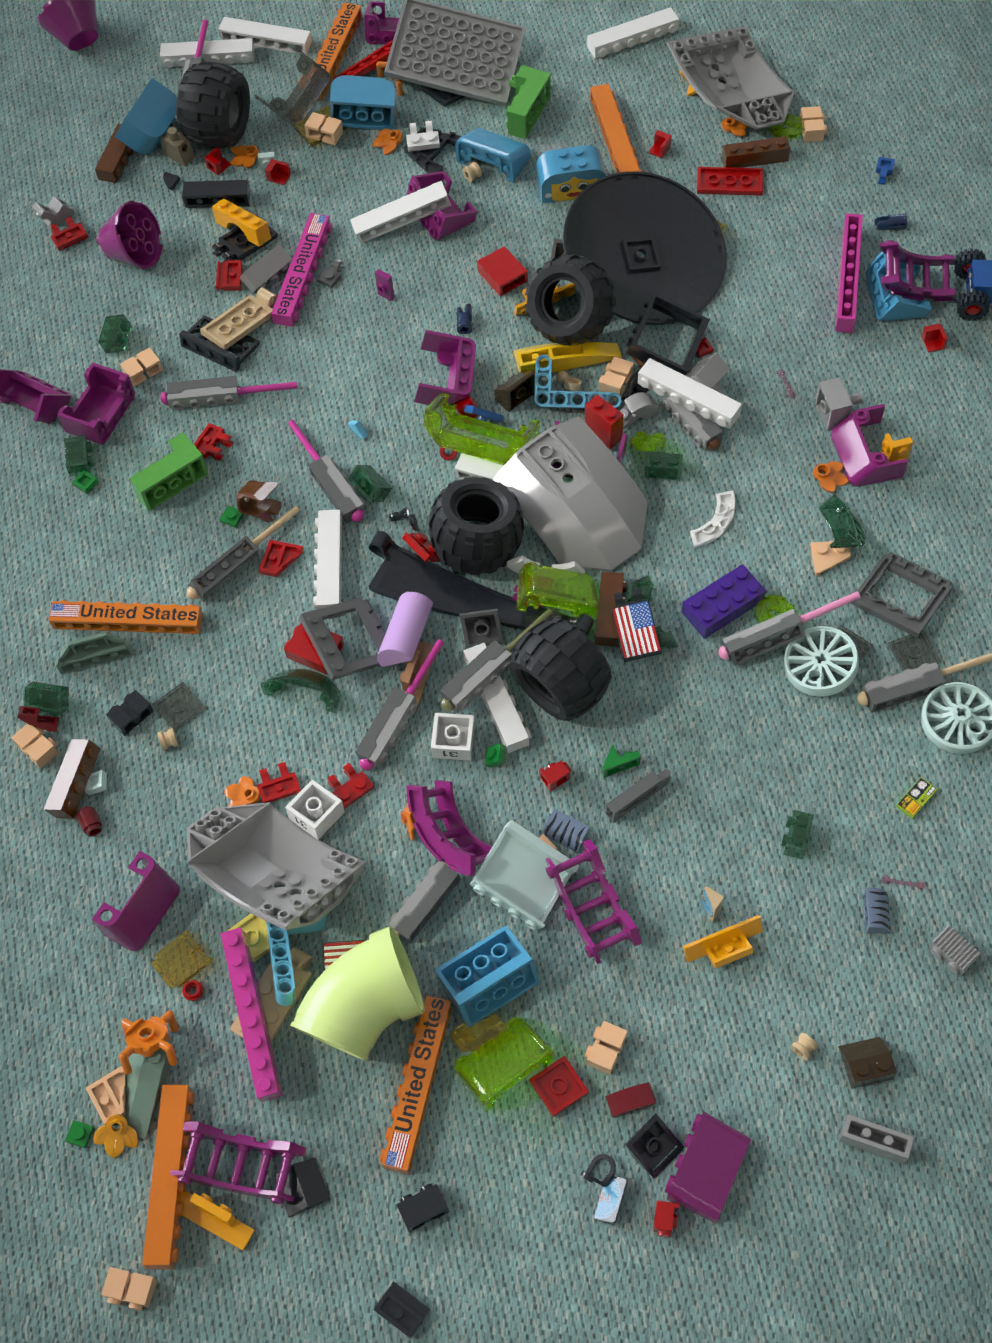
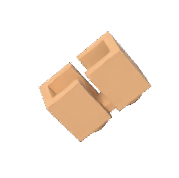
[799,106,827,142]
[305,112,343,145]
[120,347,163,387]
[599,356,634,397]
[11,724,58,769]
[584,1021,627,1075]
[101,1267,157,1311]

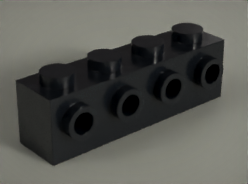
[182,180,251,208]

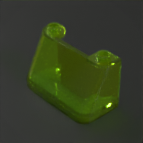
[516,562,598,618]
[454,1017,554,1112]

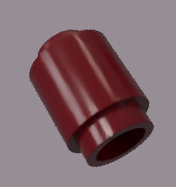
[76,806,102,837]

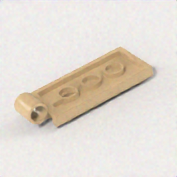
[200,287,277,350]
[229,947,313,1042]

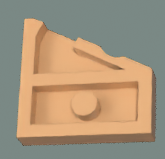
[810,540,851,576]
[86,1066,126,1125]

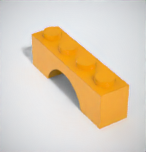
[212,199,271,247]

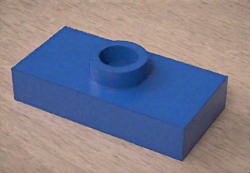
[464,405,504,422]

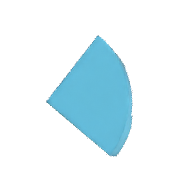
[348,420,368,439]

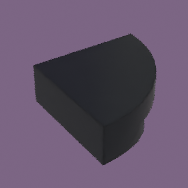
[163,172,180,191]

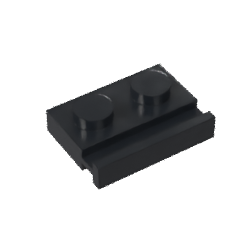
[373,1281,430,1339]

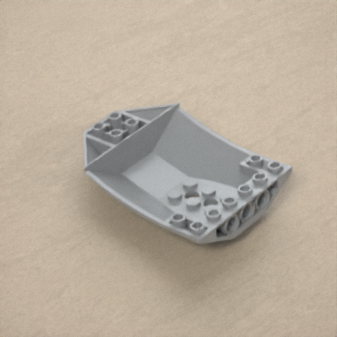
[667,26,795,130]
[492,416,648,571]
[187,802,366,930]

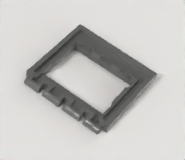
[850,552,952,638]
[299,597,386,681]

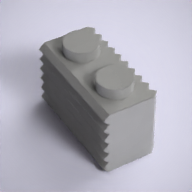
[929,925,981,976]

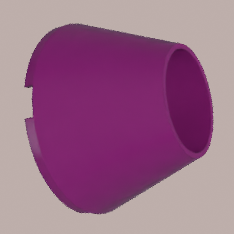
[38,0,98,51]

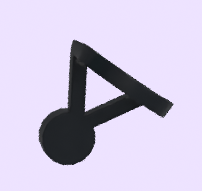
[389,507,419,531]
[580,1154,616,1187]

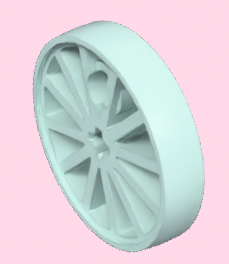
[784,626,859,697]
[921,682,992,754]

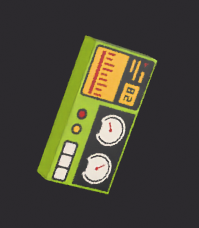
[896,777,937,819]

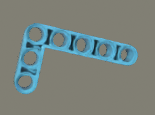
[535,355,621,409]
[266,915,326,1006]

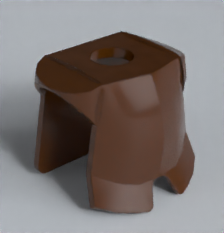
[236,480,281,522]

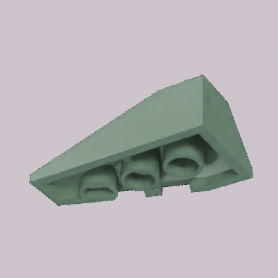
[126,1048,171,1140]

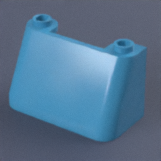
[455,128,531,183]
[866,252,932,321]

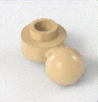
[556,370,582,391]

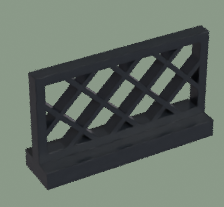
[179,315,260,372]

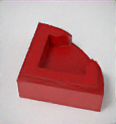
[696,337,714,358]

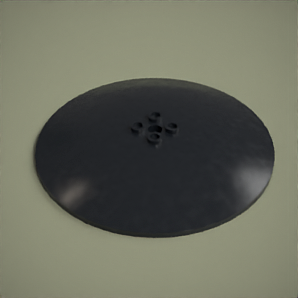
[563,171,727,325]

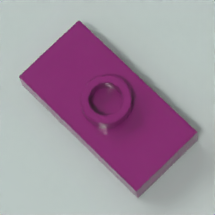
[375,269,395,301]

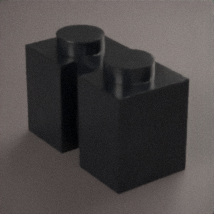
[106,690,154,736]
[396,1184,449,1233]

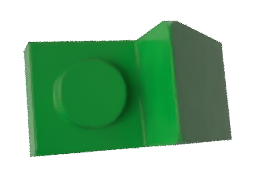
[602,745,641,778]

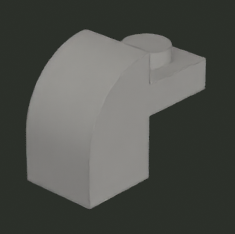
[32,196,74,227]
[619,392,660,428]

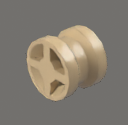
[462,162,482,183]
[157,728,179,751]
[790,1033,818,1061]

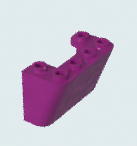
[364,1,399,45]
[406,171,477,241]
[91,851,180,951]
[665,1111,751,1224]

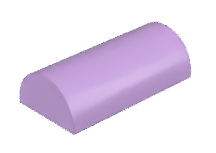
[377,592,433,667]

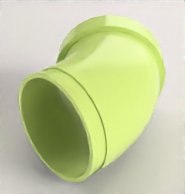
[290,926,425,1061]

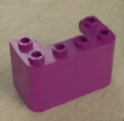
[57,362,135,445]

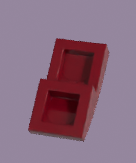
[17,706,59,732]
[605,1082,657,1118]

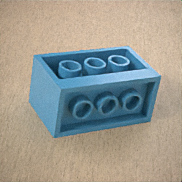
[435,926,540,1028]

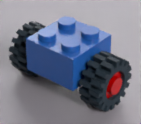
[954,248,992,321]

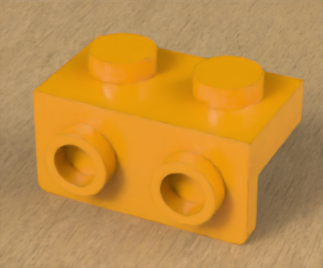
[881,433,913,462]

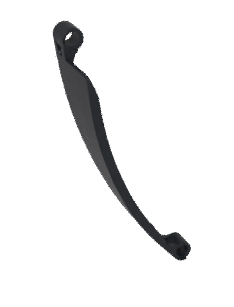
[368,531,595,636]

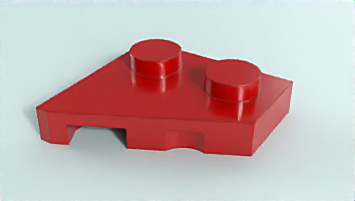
[259,540,304,577]

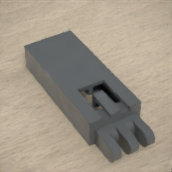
[605,769,671,823]

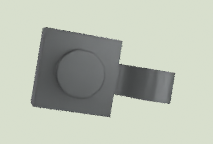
[318,259,344,288]

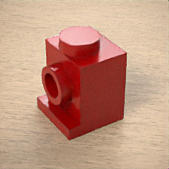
[539,760,571,792]
[653,1200,679,1238]

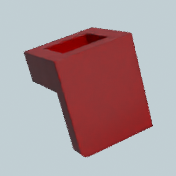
[649,130,672,158]
[204,147,231,175]
[265,159,291,185]
[921,323,948,352]
[455,394,479,423]

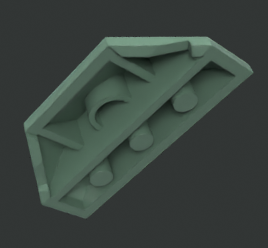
[56,632,135,674]

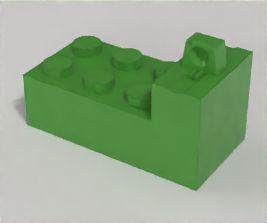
[506,65,551,139]
[129,432,209,512]

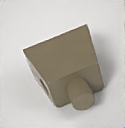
[161,127,195,166]

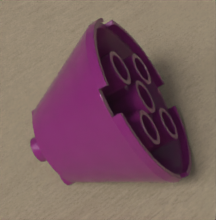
[96,200,162,269]

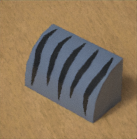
[543,809,590,853]
[863,887,891,934]

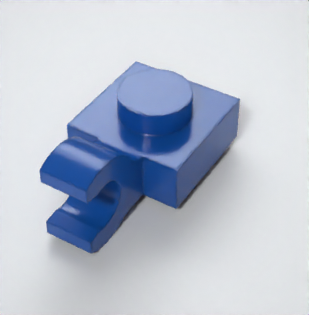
[875,157,895,185]

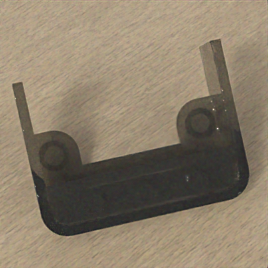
[254,44,330,126]

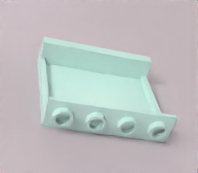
[469,820,579,930]

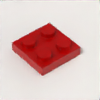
[529,1055,589,1117]

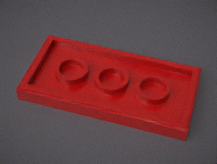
[697,167,763,196]

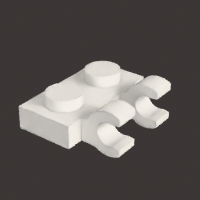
[406,121,440,152]

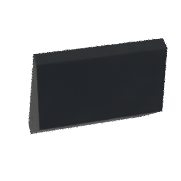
[625,1114,684,1179]
[274,1158,330,1217]

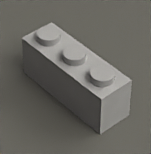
[240,244,292,293]
[839,1114,914,1164]

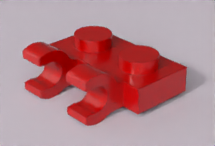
[50,217,88,251]
[194,423,233,461]
[257,762,301,803]
[327,763,374,809]

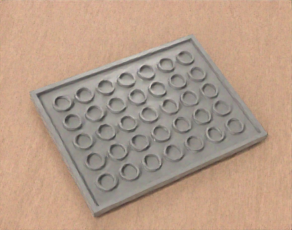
[384,0,526,107]

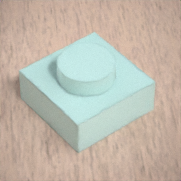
[258,152,276,169]
[85,770,107,796]

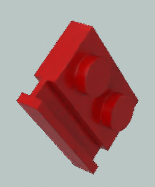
[216,260,243,291]
[402,532,441,562]

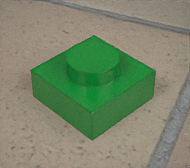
[72,470,99,494]
[219,506,244,528]
[485,743,506,768]
[65,1120,95,1149]

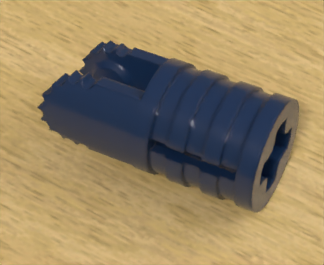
[874,213,907,231]
[457,304,472,334]

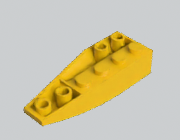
[513,342,622,376]

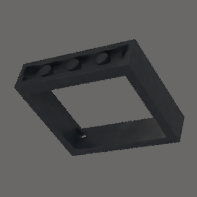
[626,292,710,375]

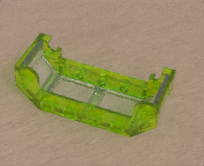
[423,392,541,465]

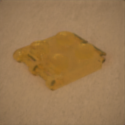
[151,930,213,989]
[450,1012,506,1053]

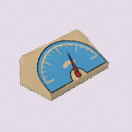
[701,886,724,923]

